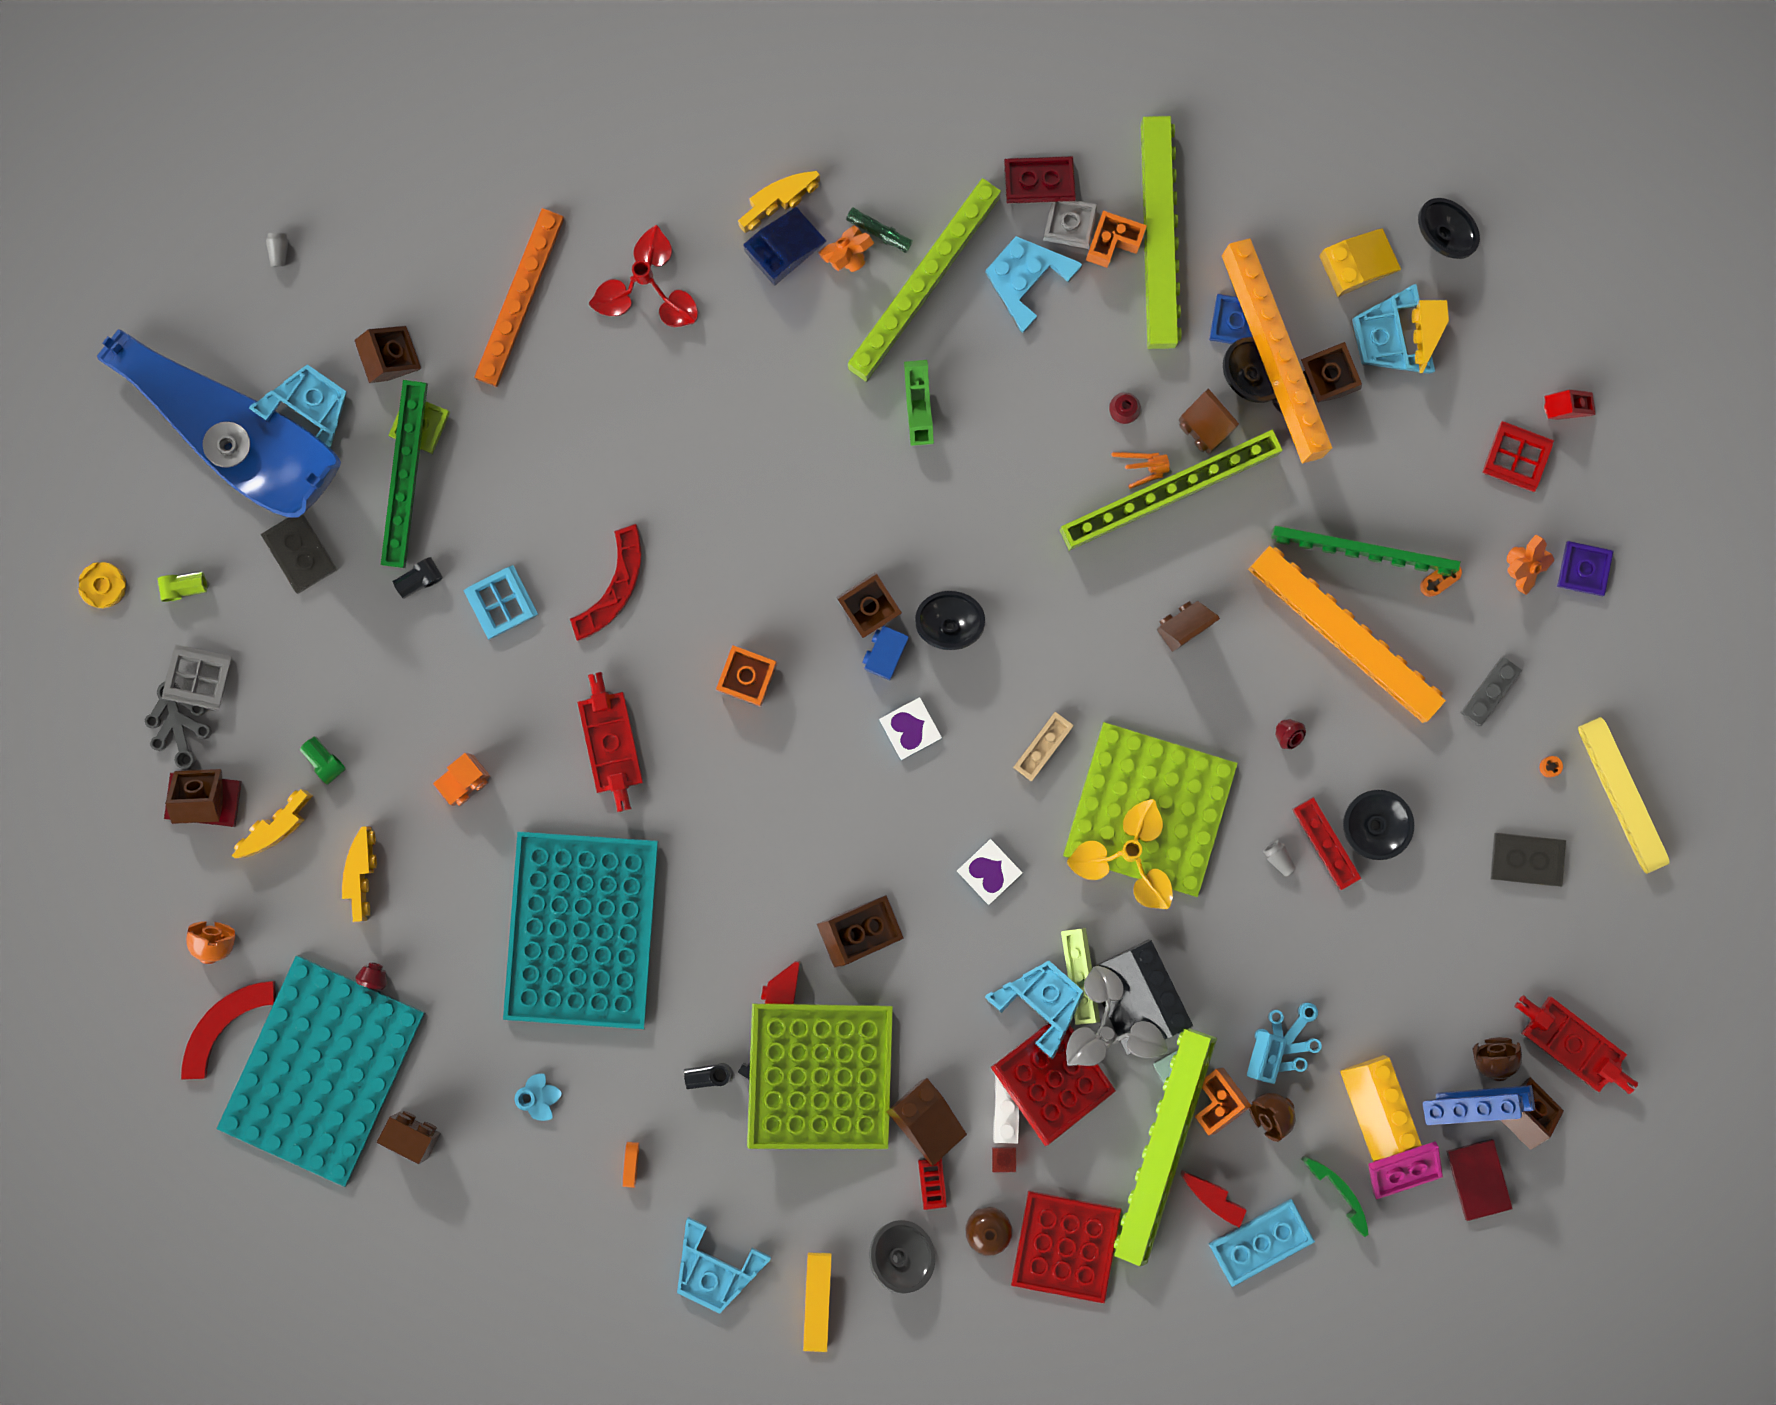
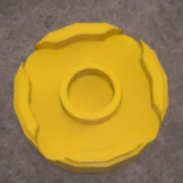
[78,562,127,609]

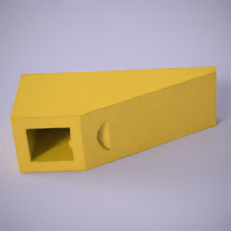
[1412,300,1449,373]

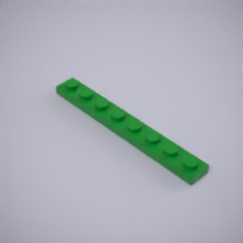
[380,380,428,568]
[1271,526,1461,576]

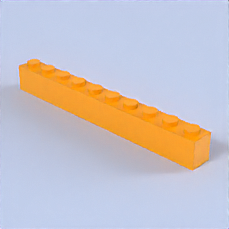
[1221,238,1332,464]
[1248,546,1446,723]

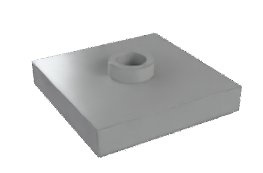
[1043,200,1098,249]

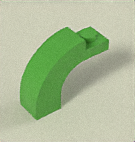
[904,360,934,446]

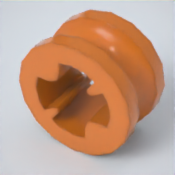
[1539,756,1563,778]

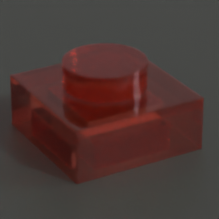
[992,1147,1016,1172]

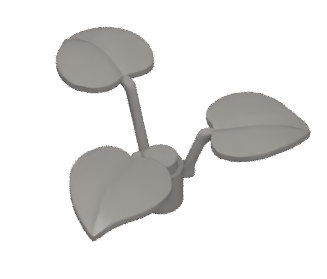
[1066,966,1168,1066]

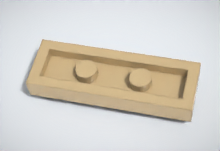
[1013,712,1074,782]

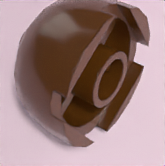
[1473,1037,1522,1081]
[1249,1093,1296,1142]
[965,1207,1012,1256]

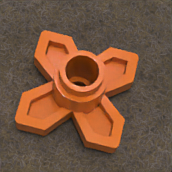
[818,225,874,272]
[1507,535,1554,595]

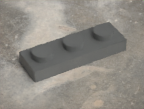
[1460,656,1522,726]

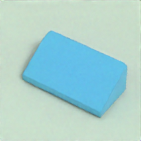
[1247,1031,1287,1084]

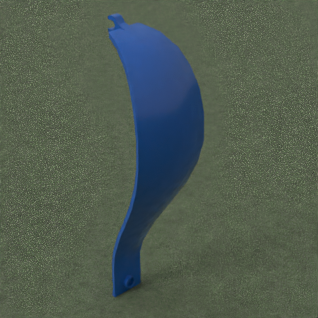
[97,329,341,517]

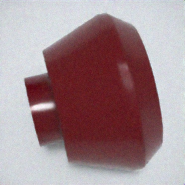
[1109,392,1141,424]
[1275,719,1306,749]
[355,962,387,990]

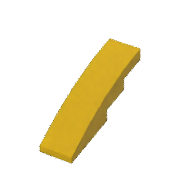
[803,1252,832,1352]

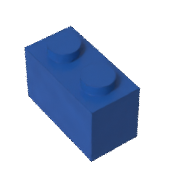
[862,625,909,681]

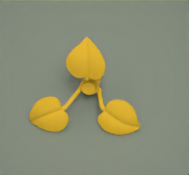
[1067,799,1173,909]

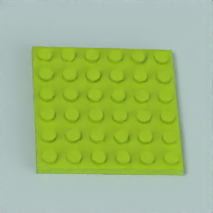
[1063,722,1238,897]
[747,1003,893,1149]

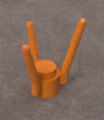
[1111,452,1170,489]

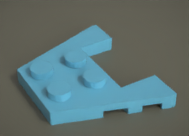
[985,236,1082,333]
[1352,284,1435,374]
[249,364,347,449]
[985,961,1084,1059]
[677,1217,771,1314]

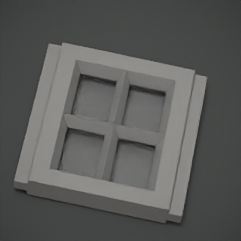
[162,644,232,711]

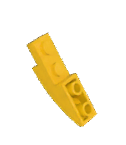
[738,171,820,233]
[232,789,313,858]
[342,826,377,922]

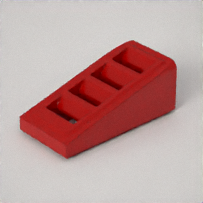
[918,1158,947,1210]

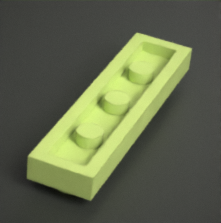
[1061,928,1100,1025]

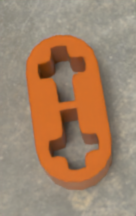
[1420,567,1462,597]
[623,1142,639,1188]

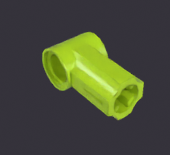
[157,572,208,602]

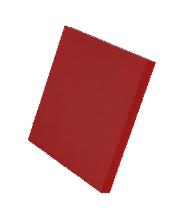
[991,1023,1116,1146]
[1011,1191,1122,1304]

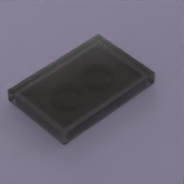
[260,513,337,594]
[1490,833,1566,887]

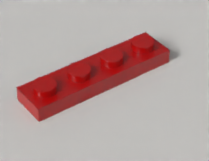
[1292,797,1362,890]

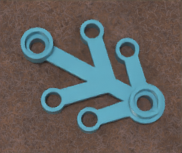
[1254,1002,1322,1072]

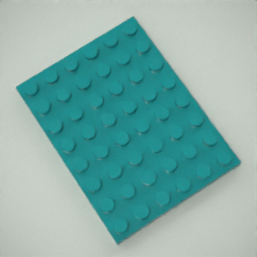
[503,832,659,1029]
[216,955,425,1187]

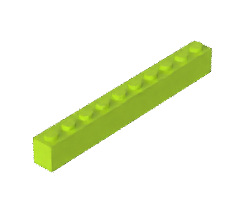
[1141,116,1181,349]
[848,178,1001,382]
[1059,429,1282,551]
[1114,1029,1217,1266]

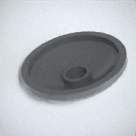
[869,1220,935,1294]

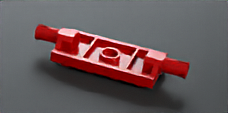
[577,672,643,812]
[1514,995,1638,1094]

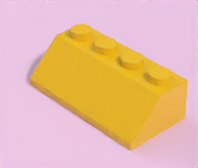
[1340,1055,1422,1161]

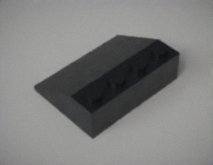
[1092,939,1193,1055]

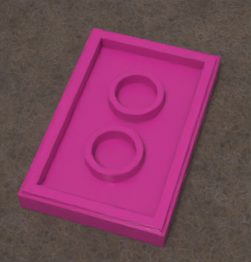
[1368,1141,1443,1199]

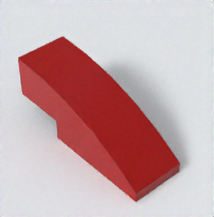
[1180,1170,1247,1228]

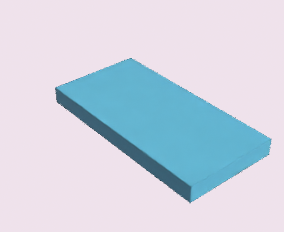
[1208,1199,1315,1287]

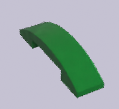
[1301,1156,1369,1237]

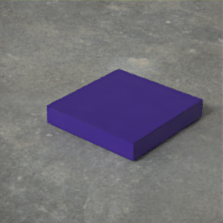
[1557,541,1614,597]

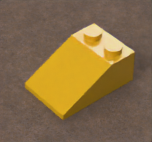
[1319,228,1401,297]

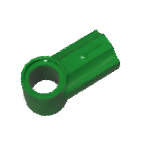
[299,736,346,785]

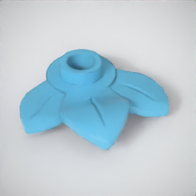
[514,1074,562,1121]

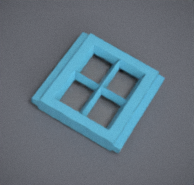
[463,565,539,640]

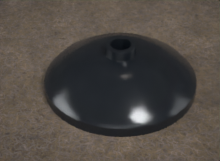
[1418,198,1480,259]
[1223,337,1276,403]
[915,591,985,650]
[1343,790,1415,860]

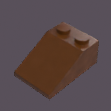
[1179,388,1239,455]
[1157,601,1220,652]
[817,895,904,968]
[886,1078,967,1166]

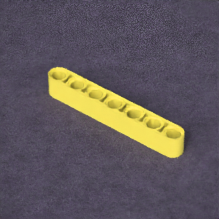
[1578,717,1670,874]

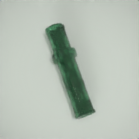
[846,207,913,253]

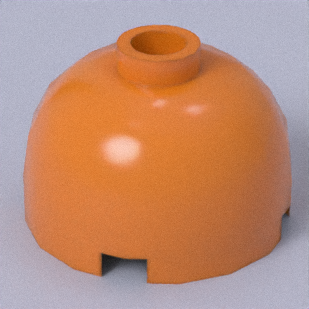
[186,921,235,964]

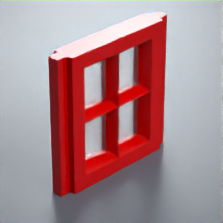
[1482,421,1554,492]

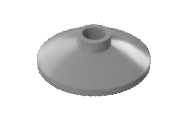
[203,422,250,467]

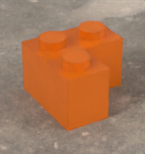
[1086,210,1147,268]
[433,753,491,806]
[1194,1068,1252,1136]

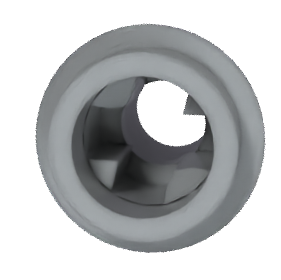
[265,233,289,267]
[1263,840,1296,876]

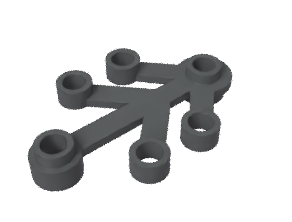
[145,682,212,769]

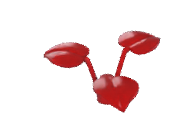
[589,225,698,327]

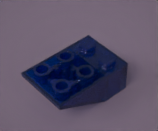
[743,207,827,286]

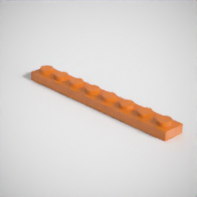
[474,208,565,387]

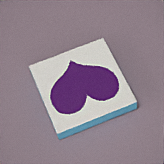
[879,697,942,760]
[957,839,1022,905]

